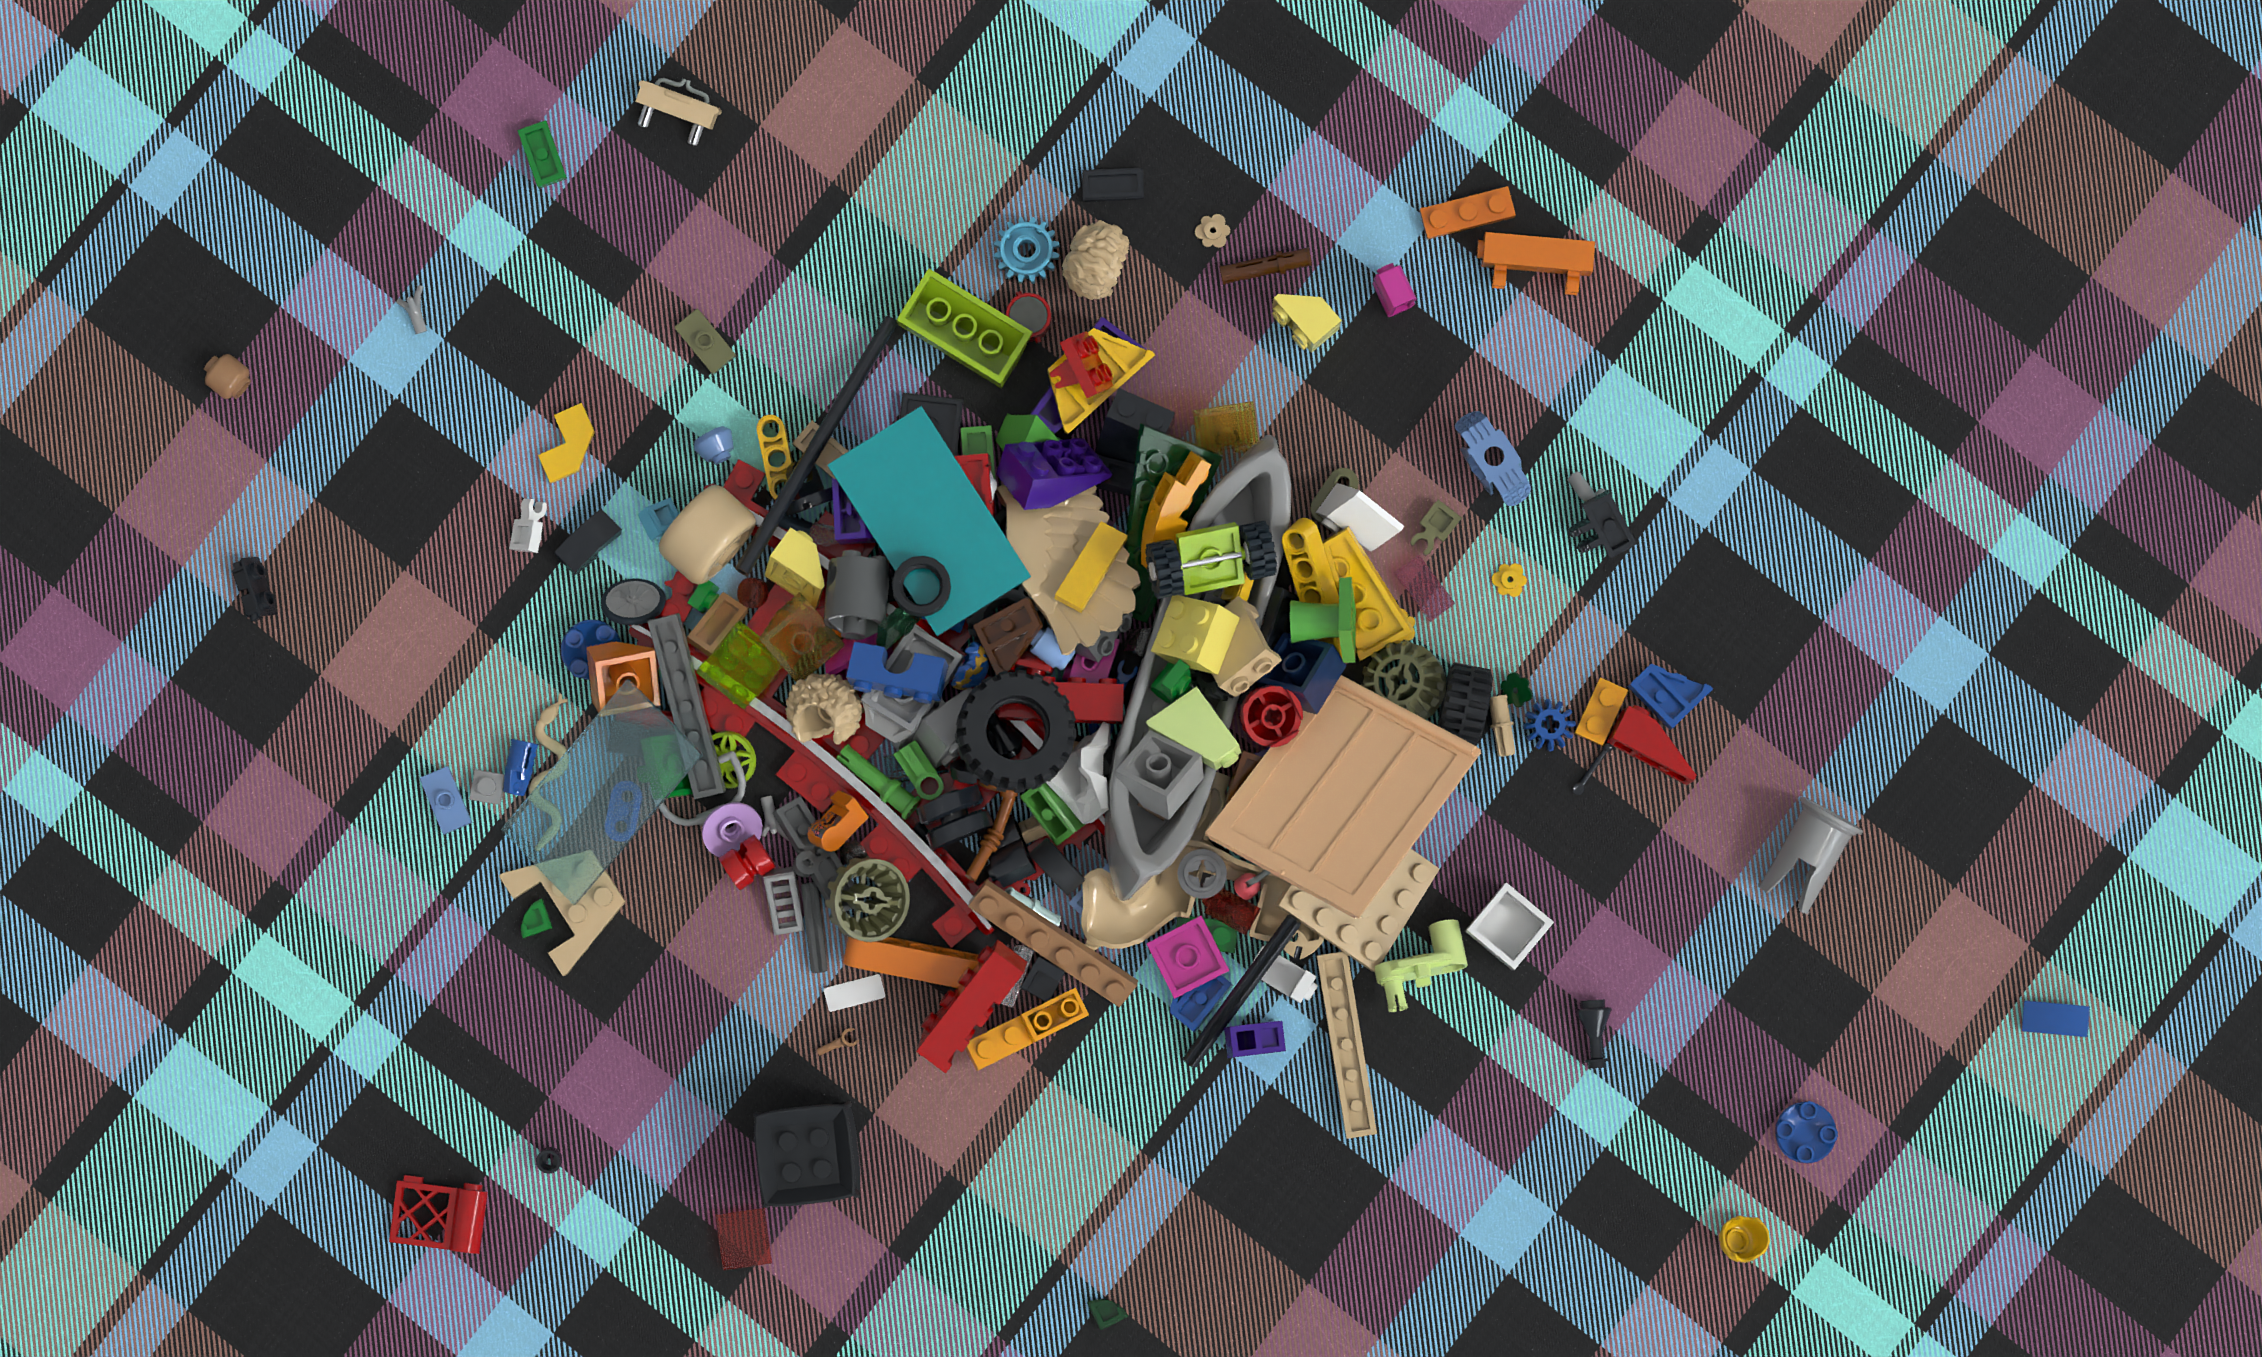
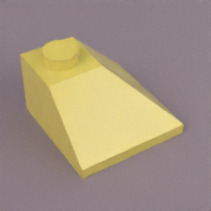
[764,527,825,609]

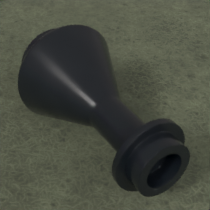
[987,711,1023,759]
[1575,999,1612,1069]

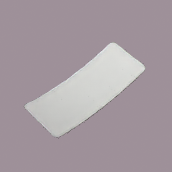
[824,974,885,1012]

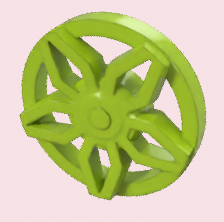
[712,731,756,788]

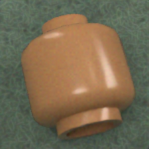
[204,354,251,399]

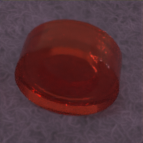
[737,578,768,608]

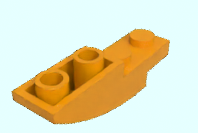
[1141,451,1211,568]
[965,987,1089,1071]

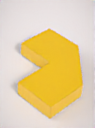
[538,403,595,484]

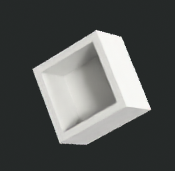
[1465,883,1554,970]

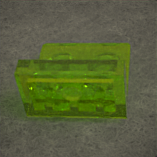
[696,620,787,709]

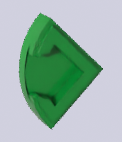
[521,899,553,938]

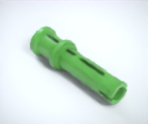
[836,744,922,820]

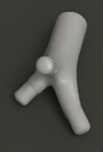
[396,285,427,334]
[760,796,789,841]

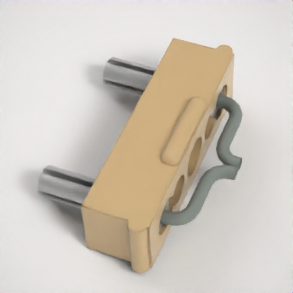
[635,78,722,146]

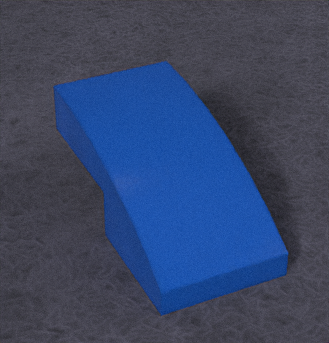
[2022,1001,2090,1037]

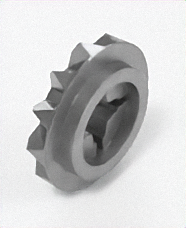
[1177,849,1227,899]

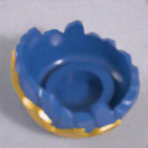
[950,641,989,690]

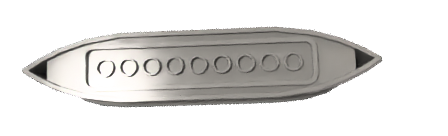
[1105,435,1291,901]

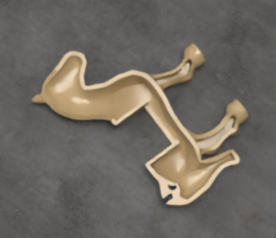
[1081,772,1324,959]

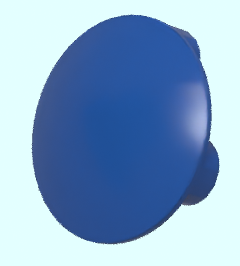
[561,620,621,680]
[1775,1101,1838,1163]

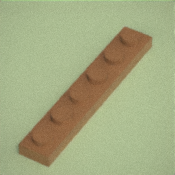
[968,879,1138,1008]

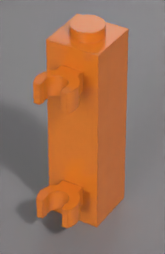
[1476,232,1595,295]

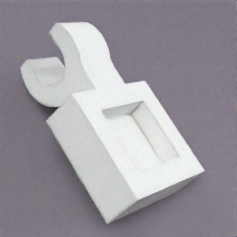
[509,498,547,553]

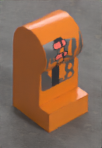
[808,790,869,852]

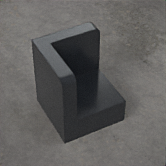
[1020,956,1066,1002]

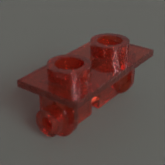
[1201,888,1261,935]

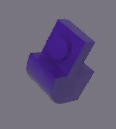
[1224,1021,1286,1058]

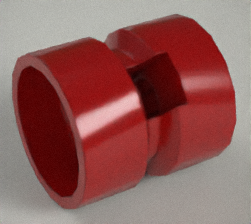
[718,834,776,891]

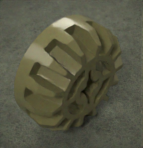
[1361,641,1446,720]
[825,857,910,942]

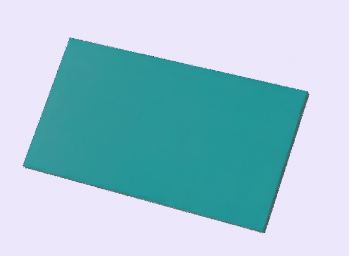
[827,406,1031,636]

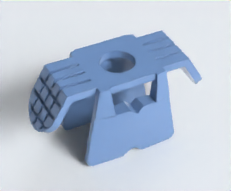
[1455,411,1531,506]

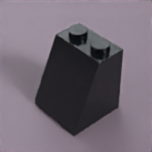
[1095,388,1175,464]

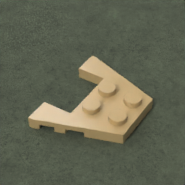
[498,850,626,976]

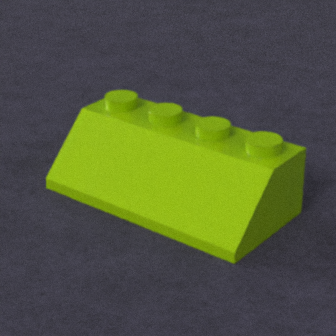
[896,268,1033,388]

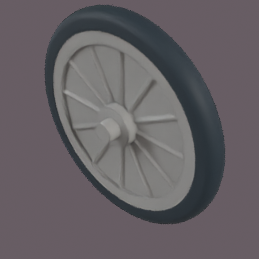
[601,579,666,625]

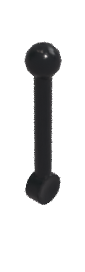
[1572,741,1614,795]

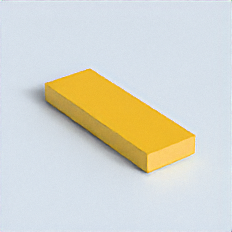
[1054,521,1128,613]

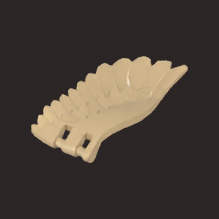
[996,484,1141,655]

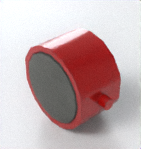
[1006,291,1052,344]

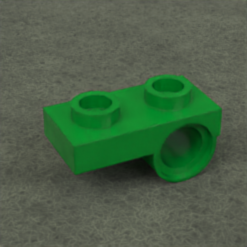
[1149,659,1193,705]

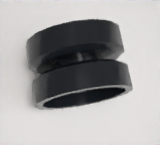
[915,784,994,850]

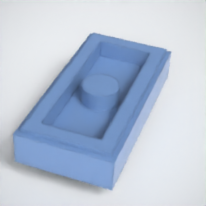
[419,766,473,835]

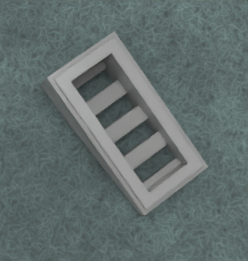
[763,867,805,936]

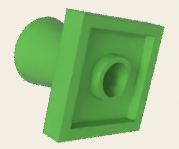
[1290,577,1356,663]

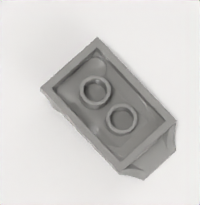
[861,624,965,743]

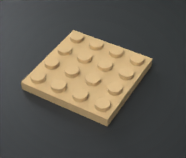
[1275,849,1440,972]

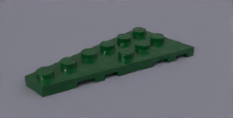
[1124,423,1223,623]

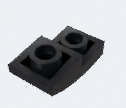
[554,509,622,575]

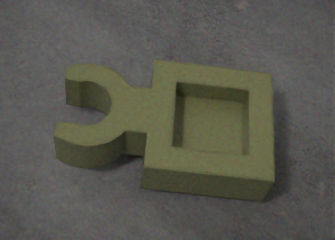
[1410,499,1462,556]

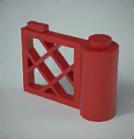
[389,1175,488,1254]

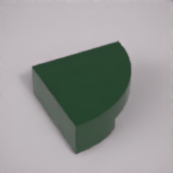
[1087,1299,1128,1330]

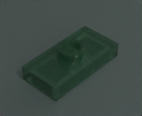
[876,596,922,650]

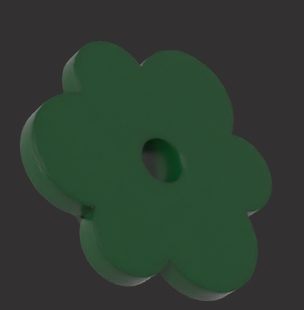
[1501,672,1533,708]

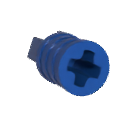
[503,739,539,796]

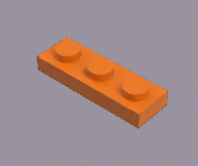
[1419,186,1516,240]

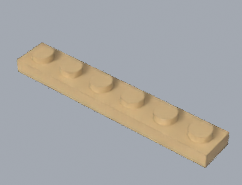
[1316,952,1377,1139]

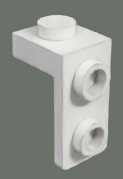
[1250,946,1318,1003]

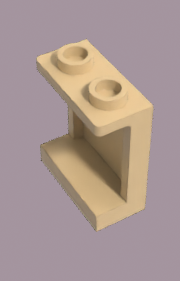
[1212,596,1281,697]

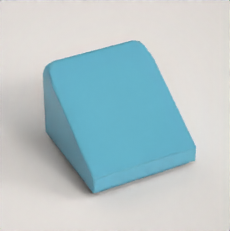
[638,497,679,541]

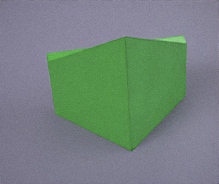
[995,413,1062,450]

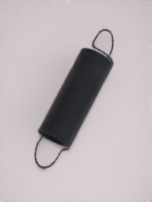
[909,817,945,856]

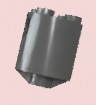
[823,550,890,640]

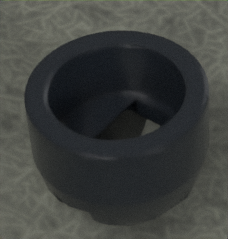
[536,1147,562,1174]

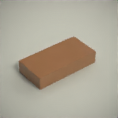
[687,592,748,658]

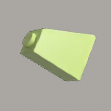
[1146,686,1242,770]

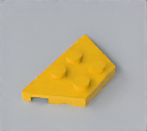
[1047,328,1155,434]

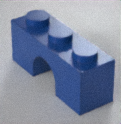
[846,642,949,704]

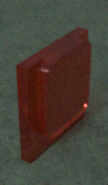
[716,1208,772,1270]

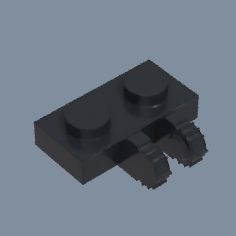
[1568,490,1637,558]

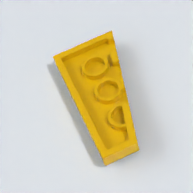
[1322,526,1413,661]

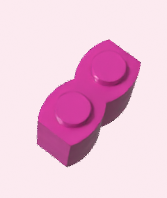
[1372,263,1417,317]

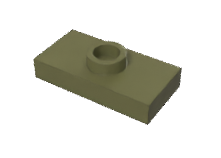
[674,308,737,375]

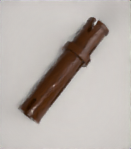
[1219,247,1312,285]

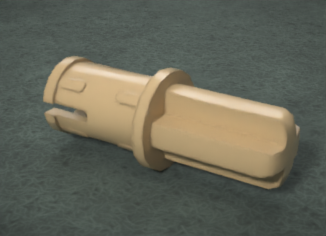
[1489,695,1515,757]

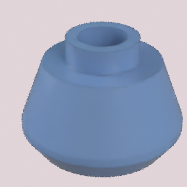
[694,426,734,465]

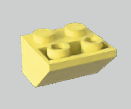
[1272,294,1342,353]

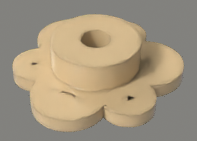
[1195,214,1230,248]

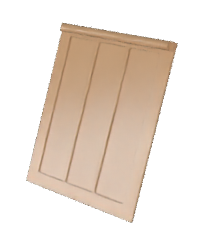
[1205,675,1481,919]

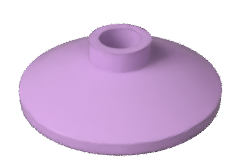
[702,802,762,857]

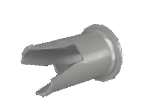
[1758,796,1863,915]

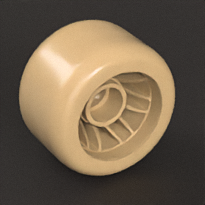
[658,485,756,584]

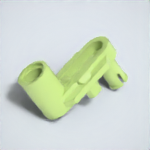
[1375,919,1468,1012]

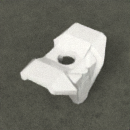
[1046,722,1111,824]

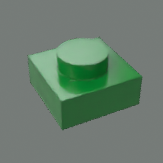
[687,580,720,614]

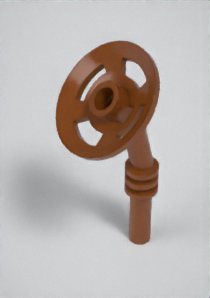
[965,779,1019,881]

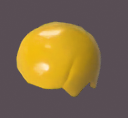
[1719,1215,1770,1263]

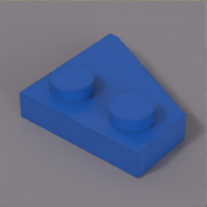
[1627,664,1713,730]
[1170,975,1233,1033]

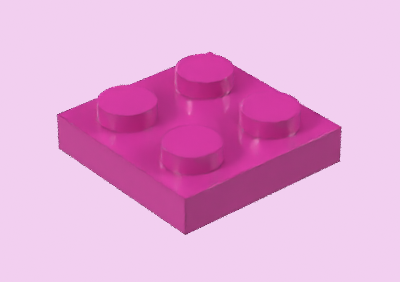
[1146,915,1230,999]

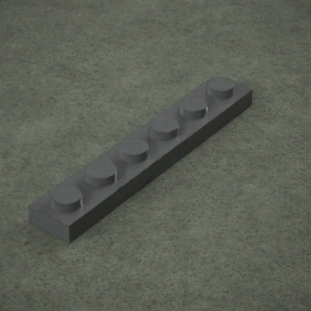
[647,613,726,799]

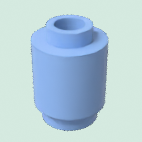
[1029,626,1076,671]

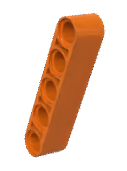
[843,936,979,988]

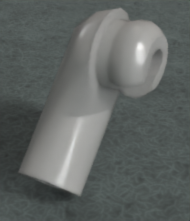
[1567,472,1605,502]

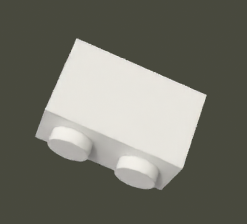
[1316,483,1404,552]

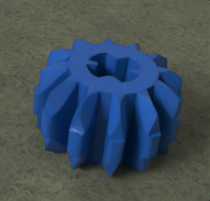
[1523,699,1576,752]

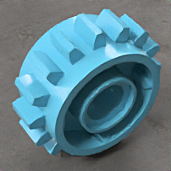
[994,217,1060,284]

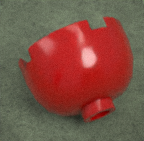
[1239,685,1303,747]

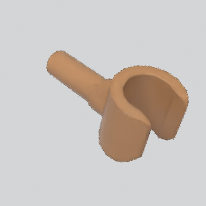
[817,1028,859,1056]

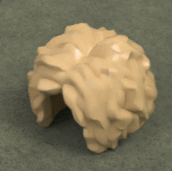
[1062,220,1129,300]
[785,673,864,744]

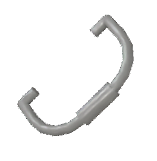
[650,751,746,827]

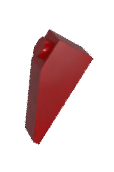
[1607,705,1697,785]

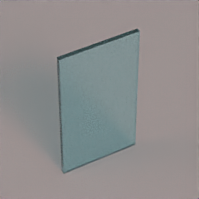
[501,679,703,905]

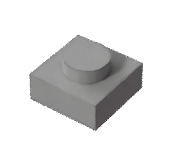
[469,769,505,805]

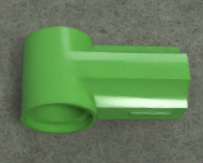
[893,740,944,800]

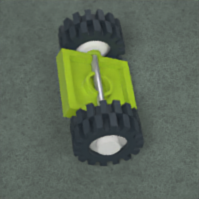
[1145,521,1277,599]

